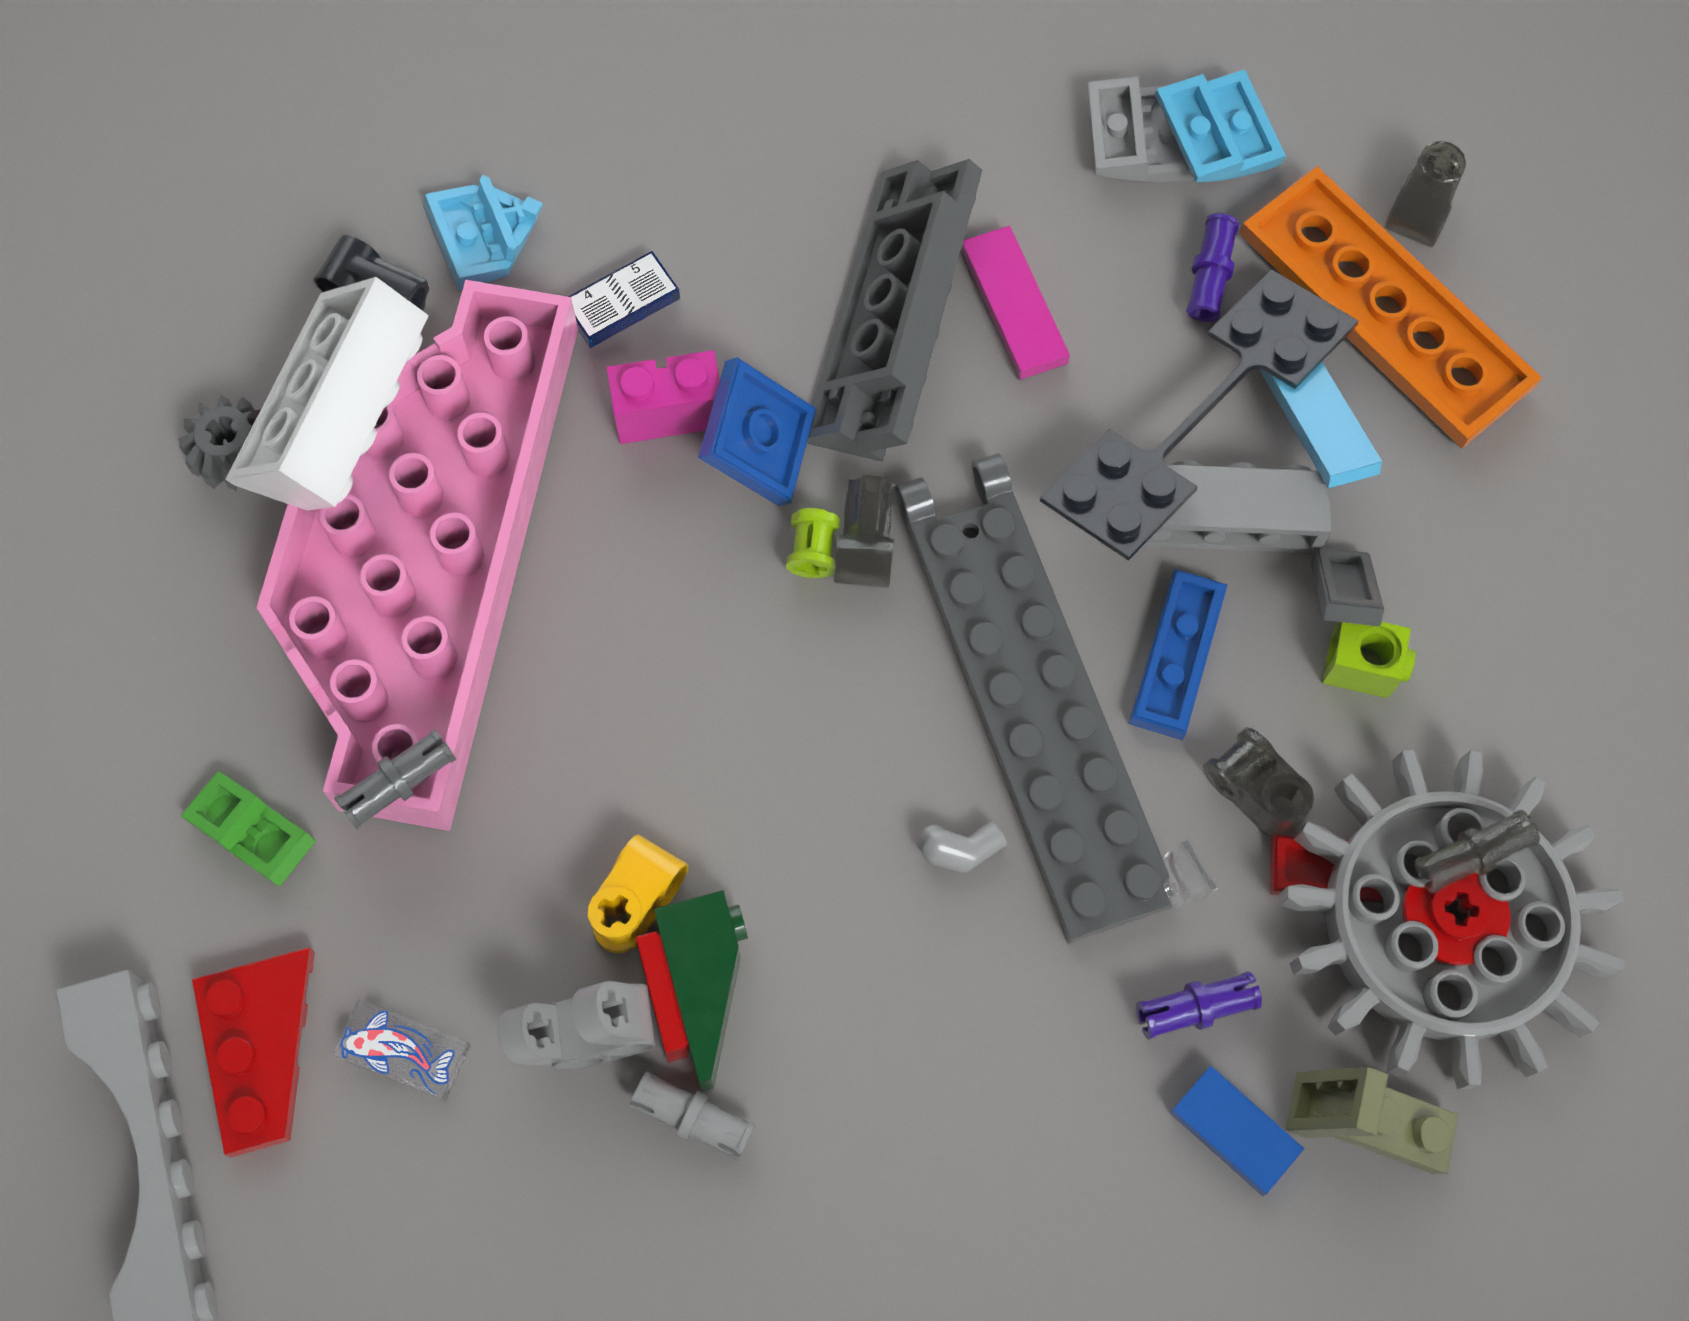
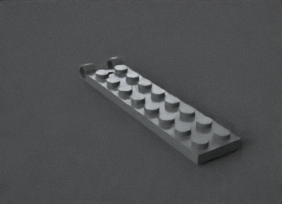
[895,453,1180,944]

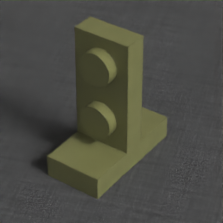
[1285,1067,1458,1174]

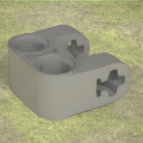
[497,981,655,1070]

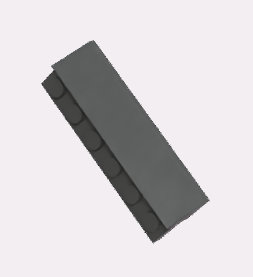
[807,159,983,462]

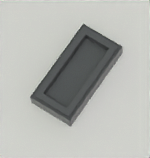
[1311,547,1384,626]

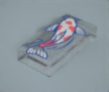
[333,999,471,1102]

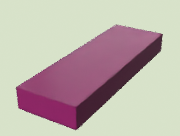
[961,225,1070,380]

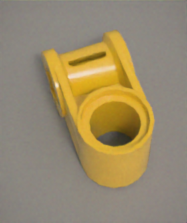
[588,834,689,953]

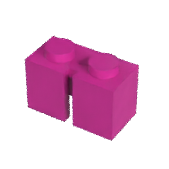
[606,350,720,444]

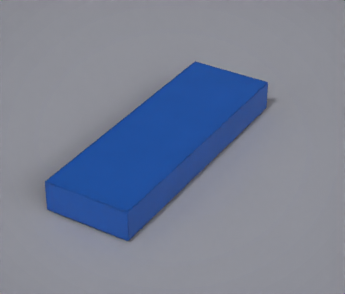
[1129,569,1228,741]

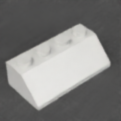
[225,277,429,511]

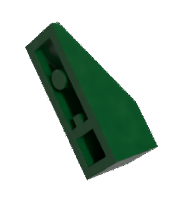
[654,890,748,1092]

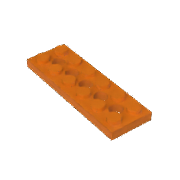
[1239,166,1542,449]

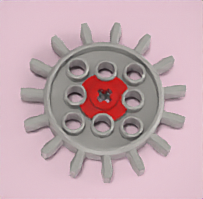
[1279,749,1626,1090]

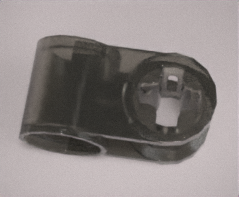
[1383,141,1466,248]
[1203,727,1314,837]

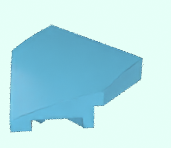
[424,175,543,290]

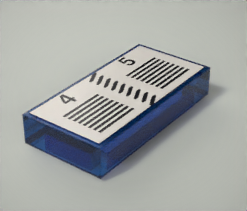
[568,251,680,348]

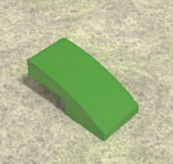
[181,770,316,887]

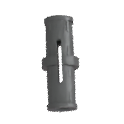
[334,729,456,829]

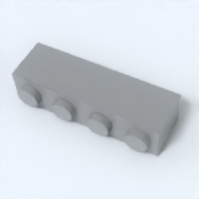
[1101,460,1331,554]

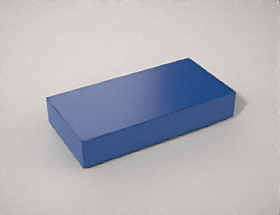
[1169,1066,1305,1197]

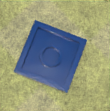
[698,357,816,506]

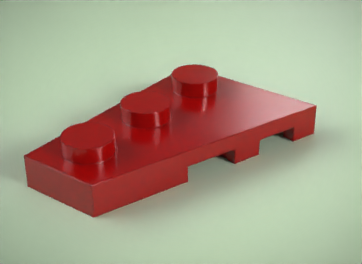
[192,947,315,1158]

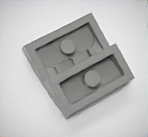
[1088,76,1194,182]

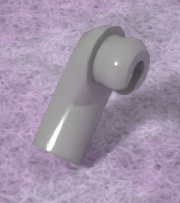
[917,821,1007,873]

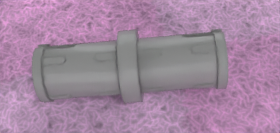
[629,1071,755,1161]

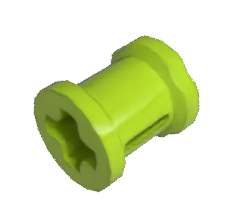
[786,508,840,579]

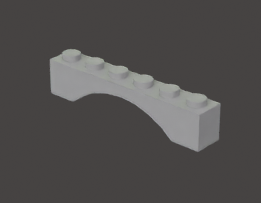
[56,969,218,1321]

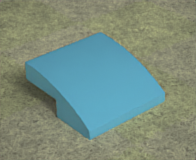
[1155,69,1286,182]

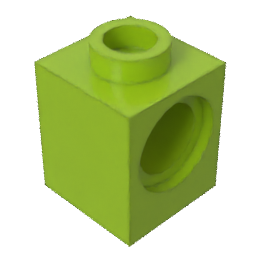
[1322,621,1416,698]

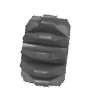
[178,395,260,491]

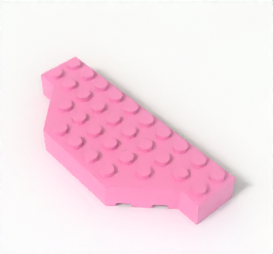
[256,280,578,831]

